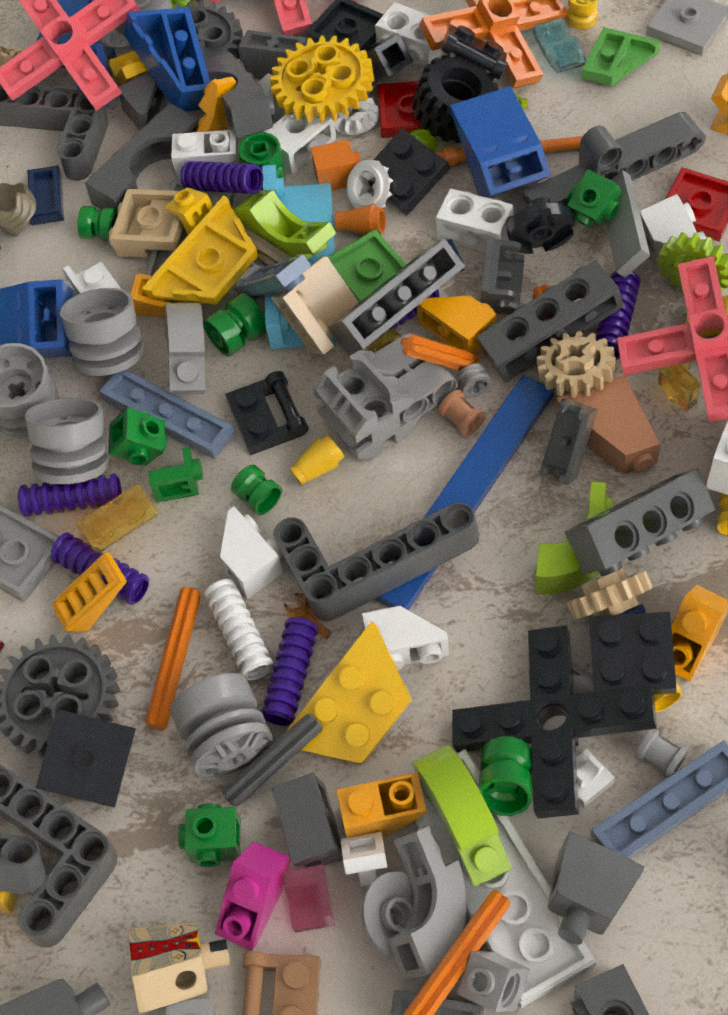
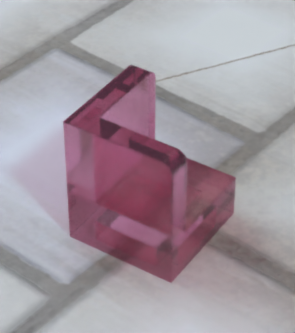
[282,864,335,933]

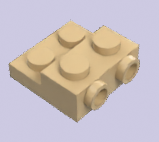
[109,189,184,258]

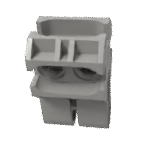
[313,333,458,460]

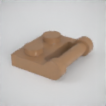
[242,951,321,1015]

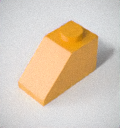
[417,296,496,353]

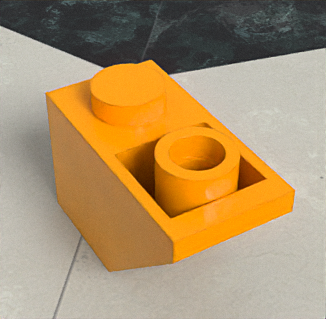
[671,585,728,681]
[337,772,427,837]

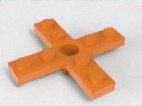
[419,0,568,88]

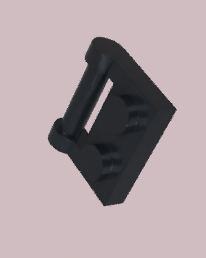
[441,24,507,80]
[225,371,309,455]

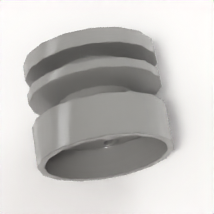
[60,288,144,376]
[0,343,60,436]
[25,397,109,484]
[169,673,274,778]

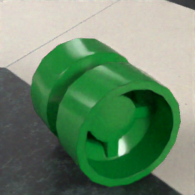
[238,132,285,190]
[203,293,266,357]
[478,736,533,816]

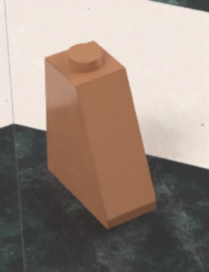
[556,375,660,475]

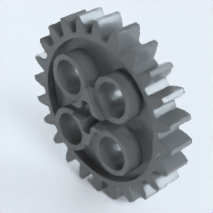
[176,1,243,59]
[0,634,120,758]

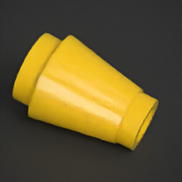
[289,435,345,486]

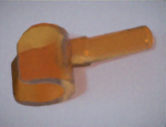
[284,593,332,639]

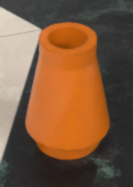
[335,204,386,235]

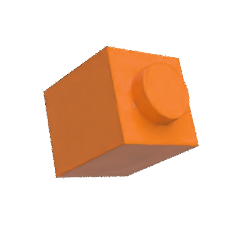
[311,139,361,191]

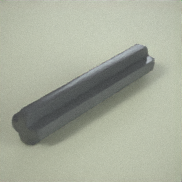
[222,713,323,806]

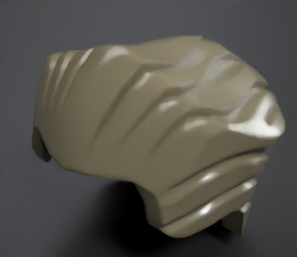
[0,183,36,237]

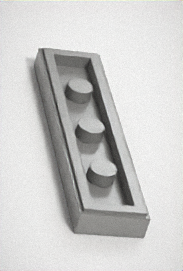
[605,170,650,278]

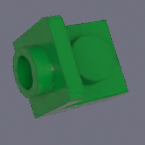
[148,447,203,503]

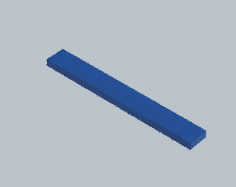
[374,375,554,610]

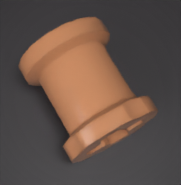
[438,390,485,437]

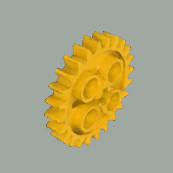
[270,36,374,124]

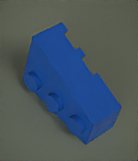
[124,7,210,112]

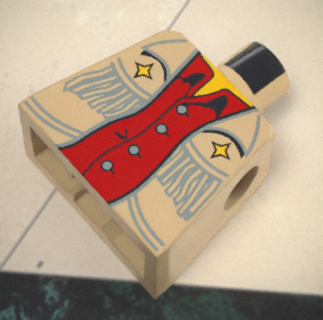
[128,922,230,1014]

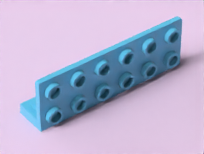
[262,165,339,350]

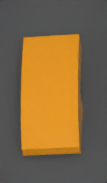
[196,77,236,132]

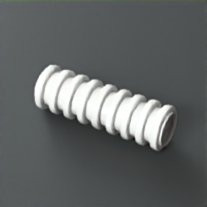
[204,579,274,680]

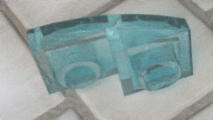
[533,18,587,73]

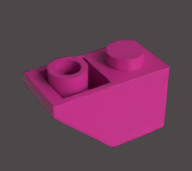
[215,842,291,951]

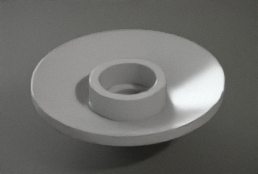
[361,871,414,959]

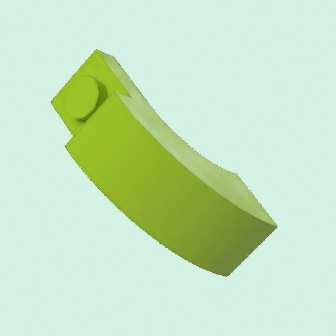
[234,190,336,260]
[535,481,613,595]
[411,745,512,887]

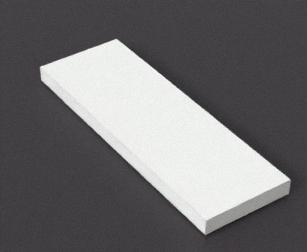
[413,749,596,1009]

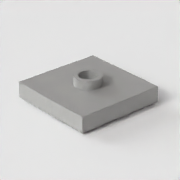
[646,0,728,55]

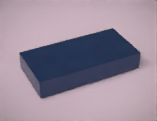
[27,165,64,225]

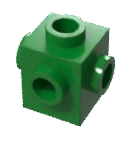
[567,169,622,228]
[108,408,167,466]
[178,803,241,867]

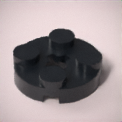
[505,197,575,254]

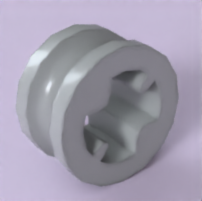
[456,363,492,398]

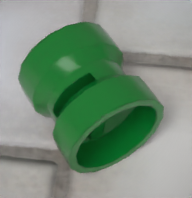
[77,206,118,241]
[231,464,282,515]

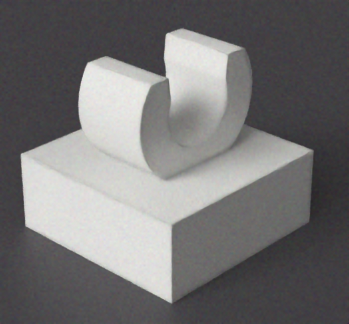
[576,749,615,808]
[341,832,387,887]

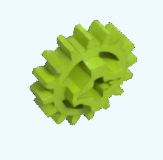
[657,232,728,293]

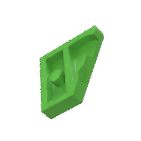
[582,27,661,86]

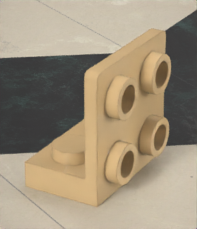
[271,256,359,355]

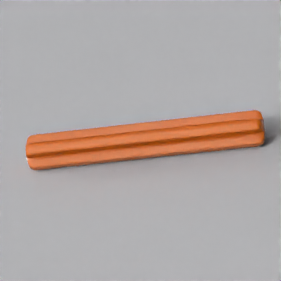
[400,334,480,371]
[145,587,201,730]
[403,890,510,1015]

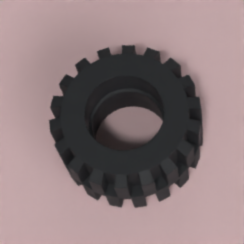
[412,54,499,143]

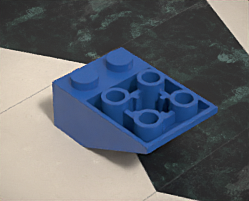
[449,86,551,198]
[0,279,73,358]

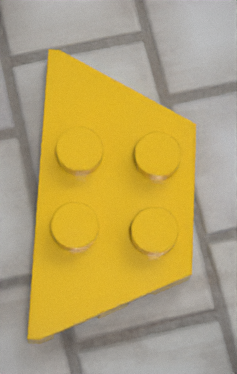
[142,195,258,305]
[282,621,413,764]

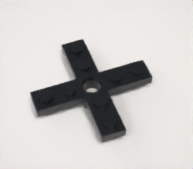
[452,625,657,819]

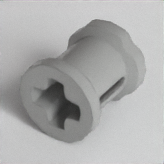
[635,728,689,778]

